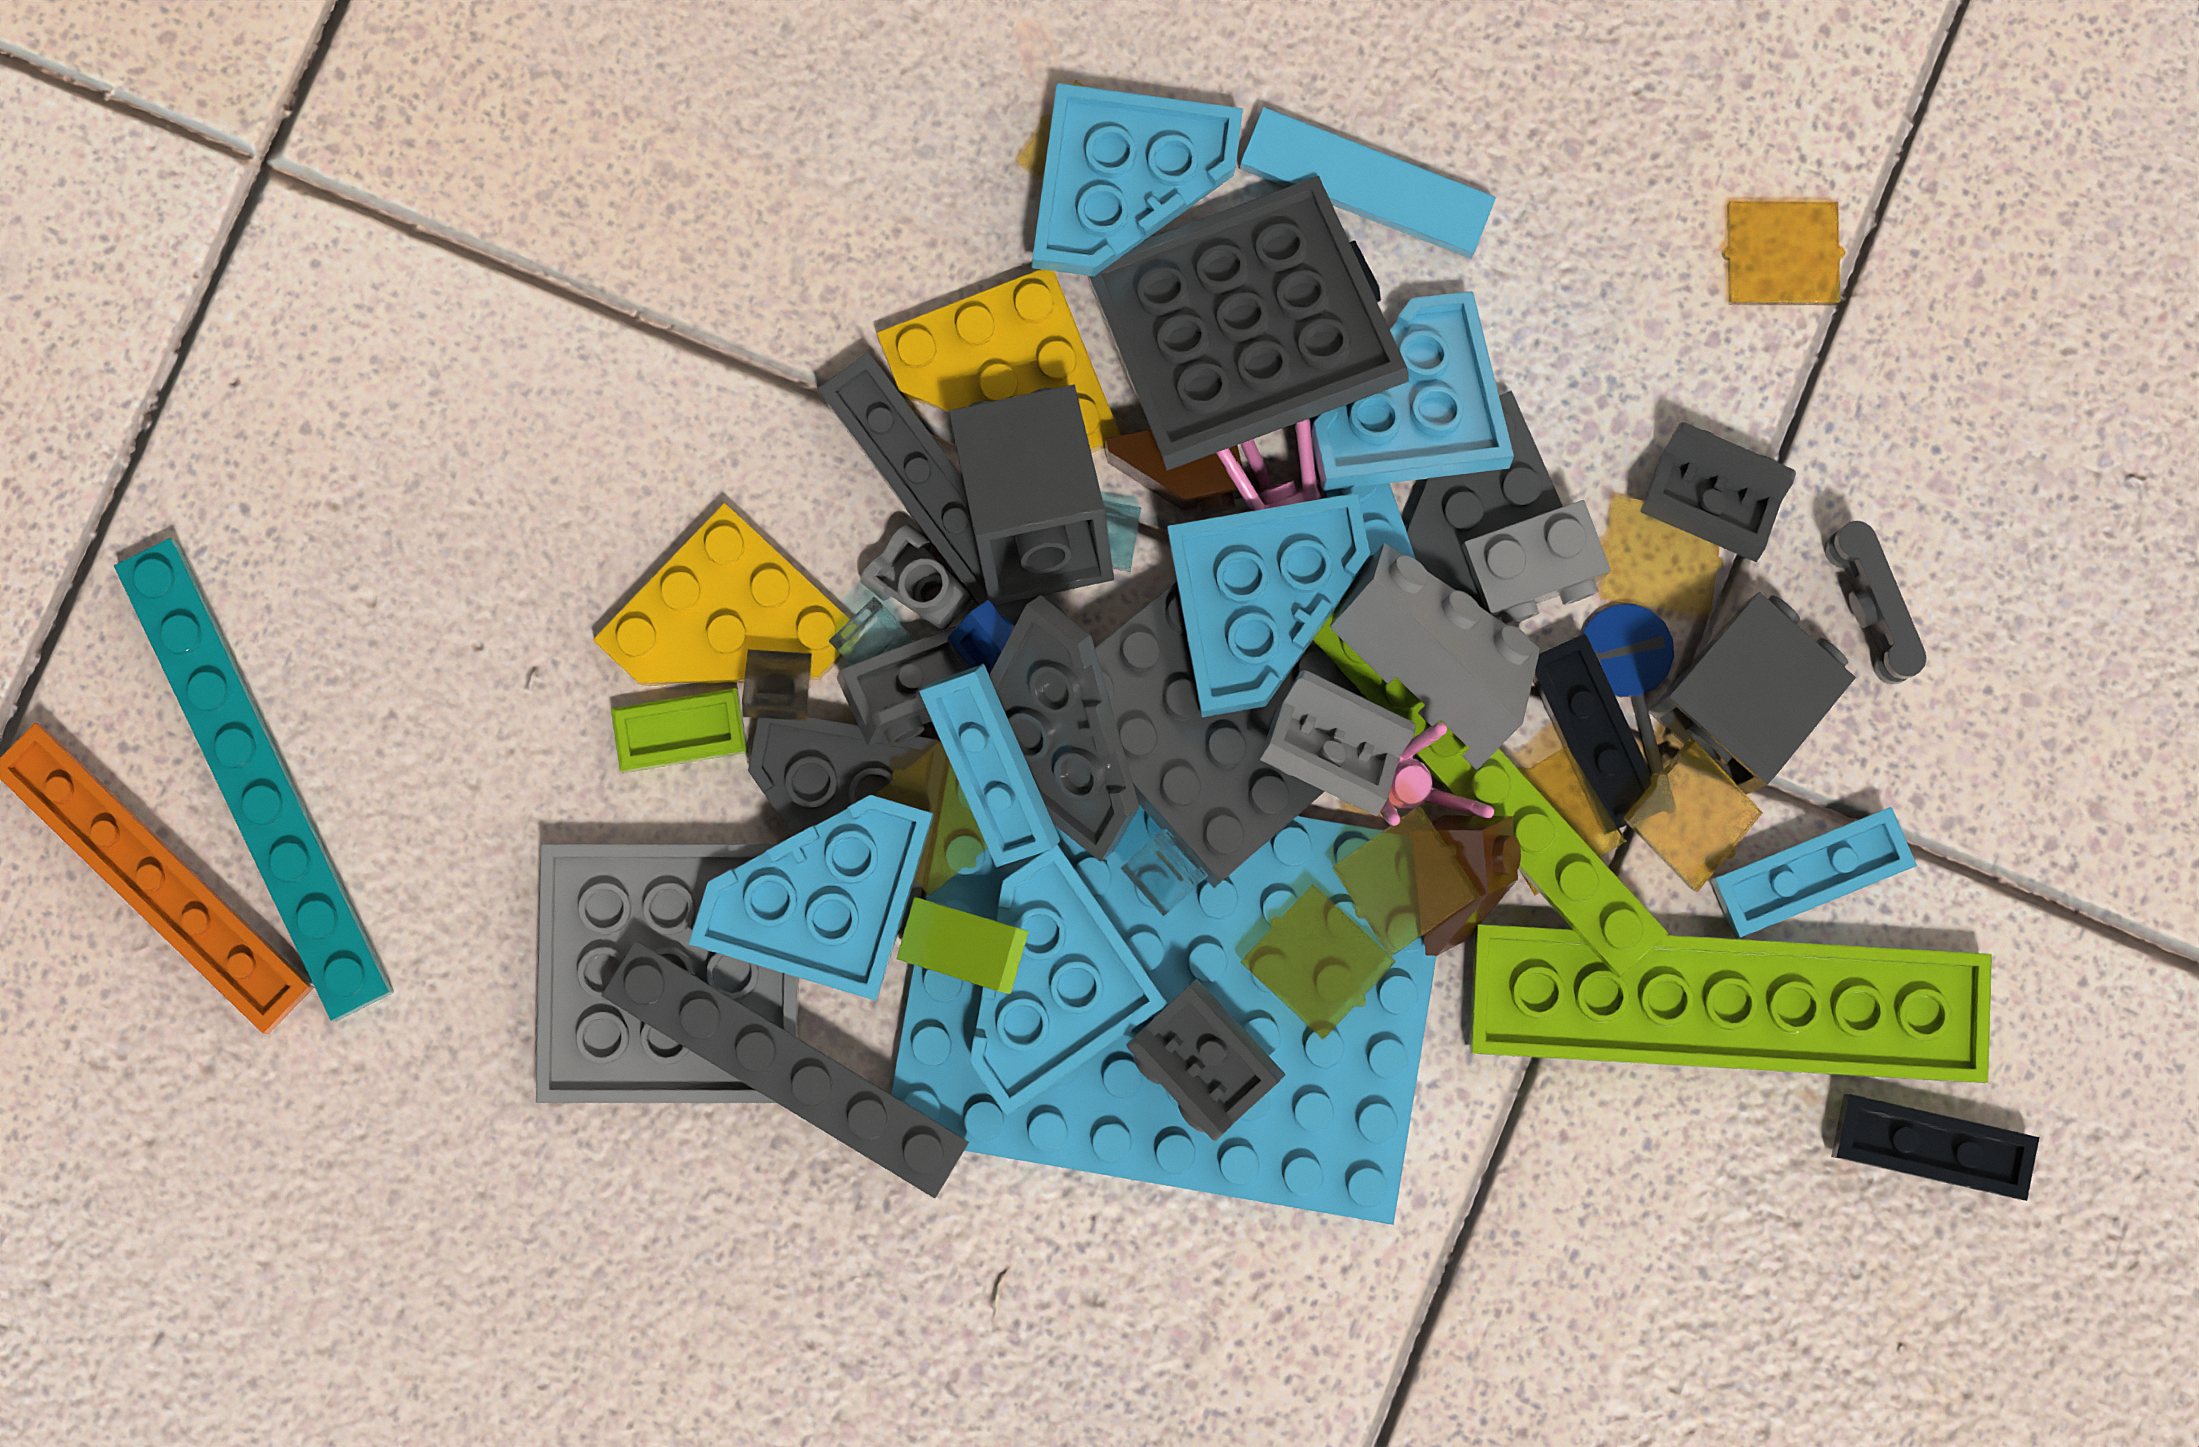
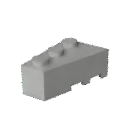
[1330,543,1540,770]

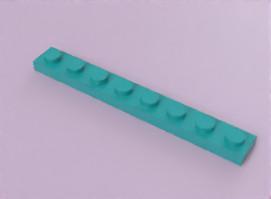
[113,538,394,1022]

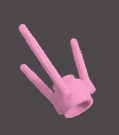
[1217,419,1321,511]
[1380,723,1494,826]

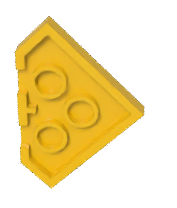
[877,269,1121,454]
[593,503,864,686]

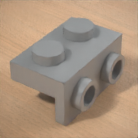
[1462,500,1611,626]
[1260,670,1416,816]

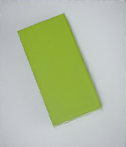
[611,688,748,773]
[896,897,1029,994]

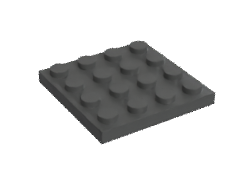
[1087,176,1409,471]
[1095,581,1365,888]

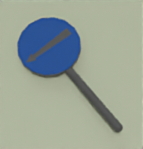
[1583,604,1674,813]

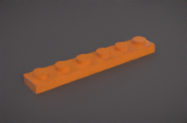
[0,723,314,1034]

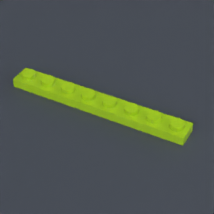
[1313,608,1668,978]

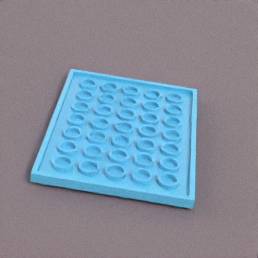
[891,763,1437,1225]

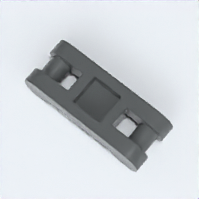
[1825,521,1927,685]

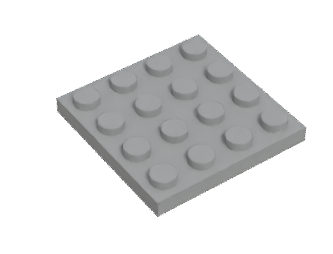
[536,844,799,1103]

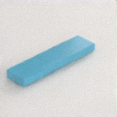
[1240,107,1496,259]

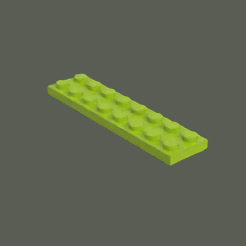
[1469,924,1992,1083]

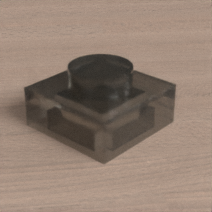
[742,649,812,721]

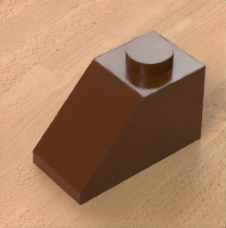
[1105,429,1243,516]
[1413,815,1521,956]

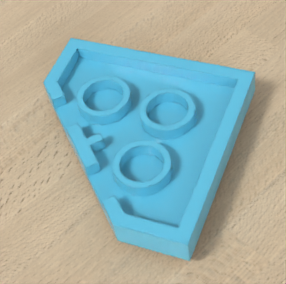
[1032,83,1243,276]
[1311,291,1514,491]
[1167,493,1370,717]
[689,795,934,1001]
[969,845,1168,1116]

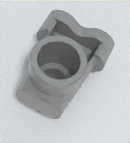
[860,524,971,630]

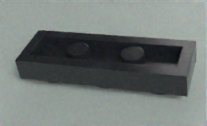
[1533,633,1667,835]
[1831,1094,2040,1201]

